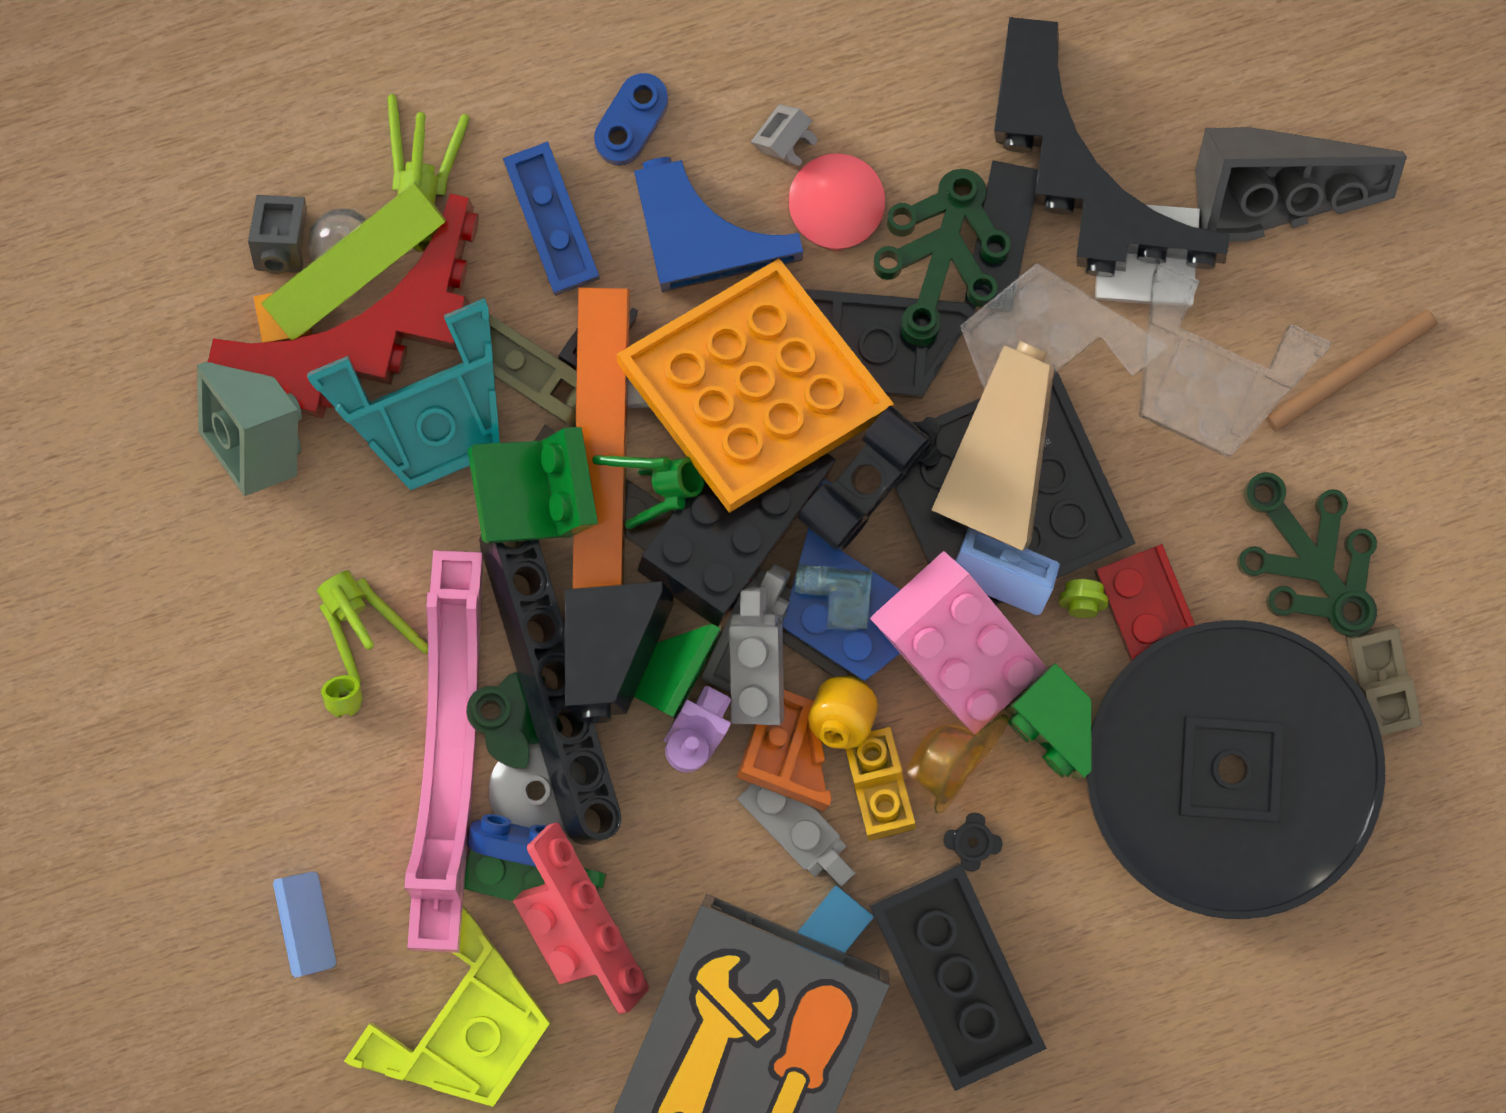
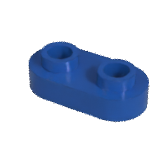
[594,73,668,165]
[467,814,547,867]

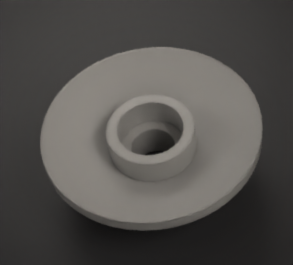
[489,743,586,832]

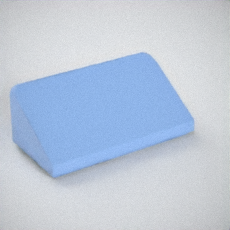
[955,527,1060,615]
[273,871,336,978]

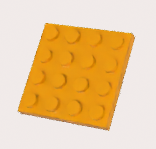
[616,258,894,513]

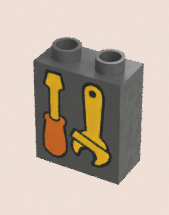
[613,893,890,1113]

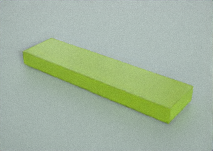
[261,181,446,340]

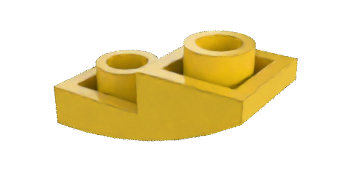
[845,727,916,841]

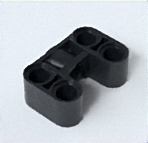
[797,406,934,551]

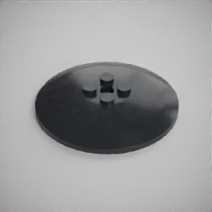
[1086,620,1385,919]

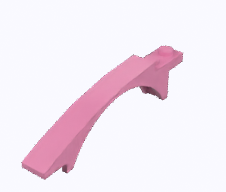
[404,550,483,953]

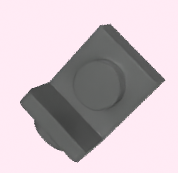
[248,195,307,274]

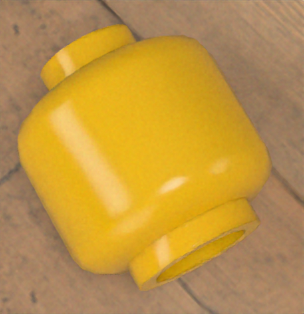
[808,675,878,749]

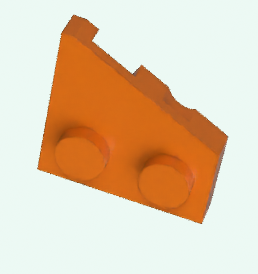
[736,689,831,811]

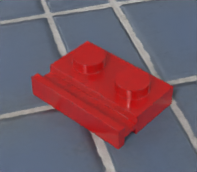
[1094,544,1195,661]

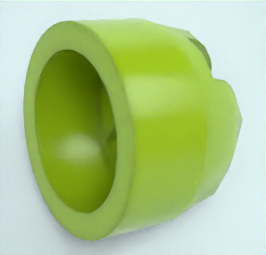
[321,675,363,718]

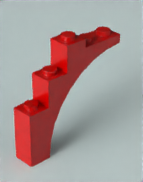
[207,193,479,418]

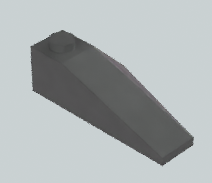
[1195,127,1407,242]

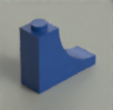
[634,157,803,292]

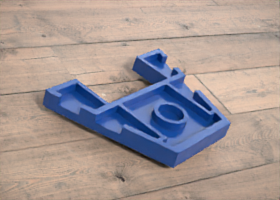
[782,478,901,682]

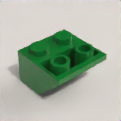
[1004,663,1092,778]

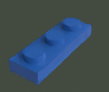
[503,141,600,296]

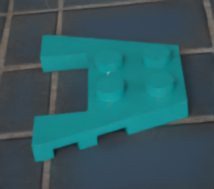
[307,298,500,490]

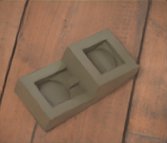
[1346,624,1422,736]

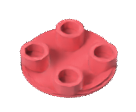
[788,153,885,252]

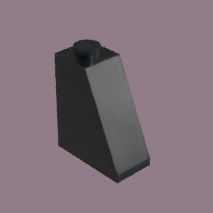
[565,581,674,723]

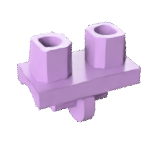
[663,686,732,773]

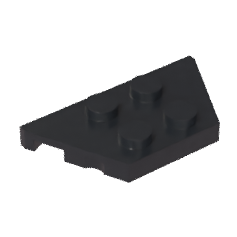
[804,289,976,399]

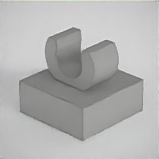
[751,104,817,165]

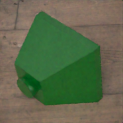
[634,624,722,719]

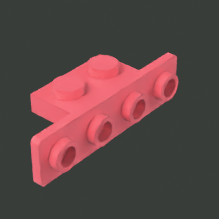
[513,822,649,1014]

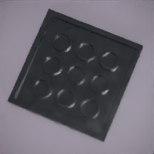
[894,365,1135,605]

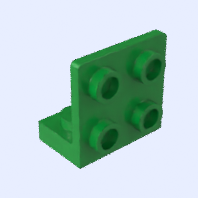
[468,427,598,543]

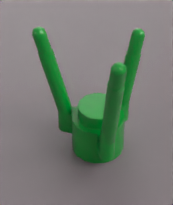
[592,455,704,529]

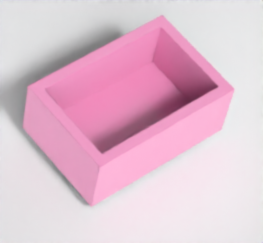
[870,551,1048,735]

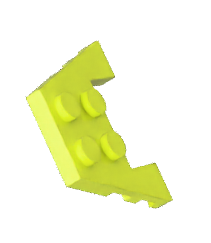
[344,905,551,1107]

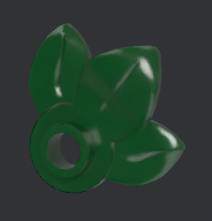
[466,672,563,769]

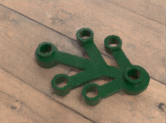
[873,169,1011,346]
[1237,472,1377,636]

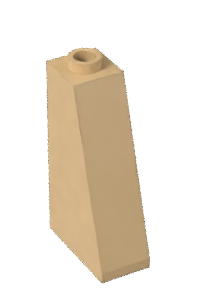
[932,341,1055,551]

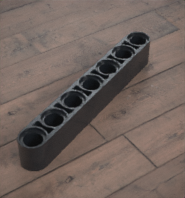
[479,536,622,845]

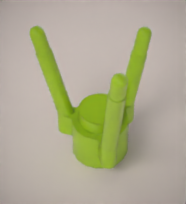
[387,94,470,205]
[316,570,428,683]

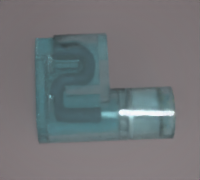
[795,564,872,632]

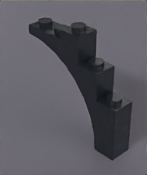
[994,17,1230,277]

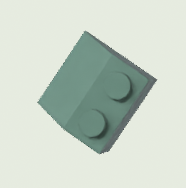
[197,362,302,497]

